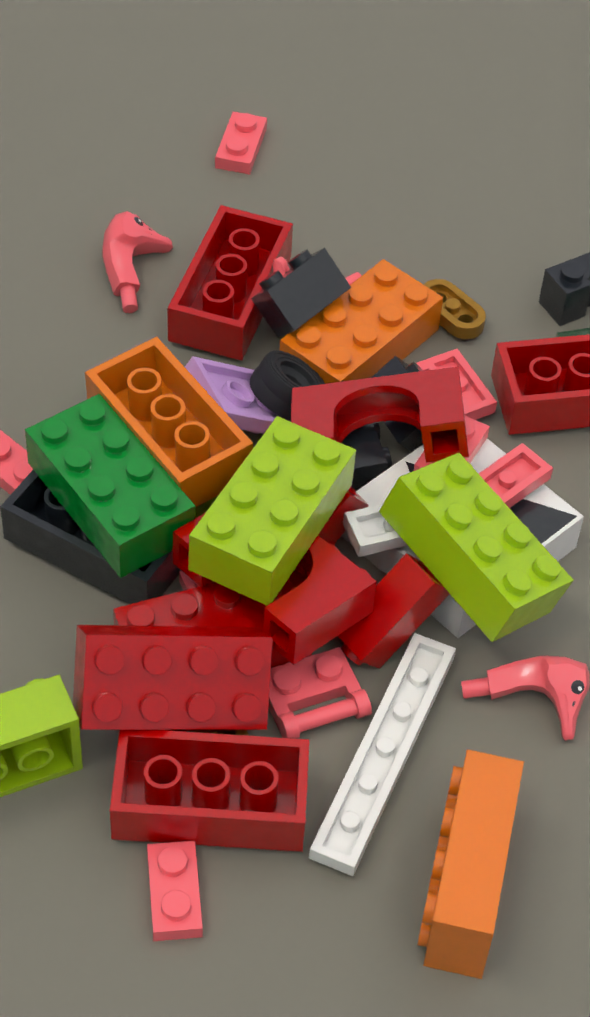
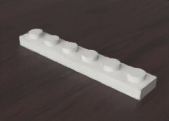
[309,633,456,876]

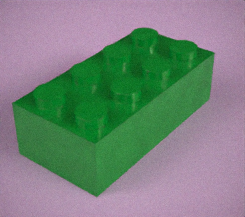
[25,394,195,578]

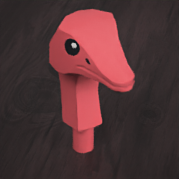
[102,211,173,313]
[461,655,590,741]

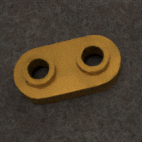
[423,279,486,339]

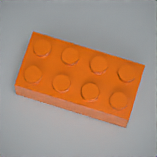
[279,259,443,384]
[85,336,253,508]
[417,749,524,979]

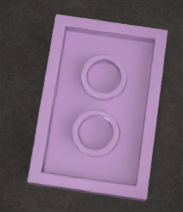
[185,356,291,434]

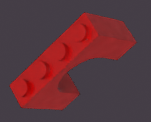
[291,366,469,462]
[289,487,450,669]
[173,512,377,665]

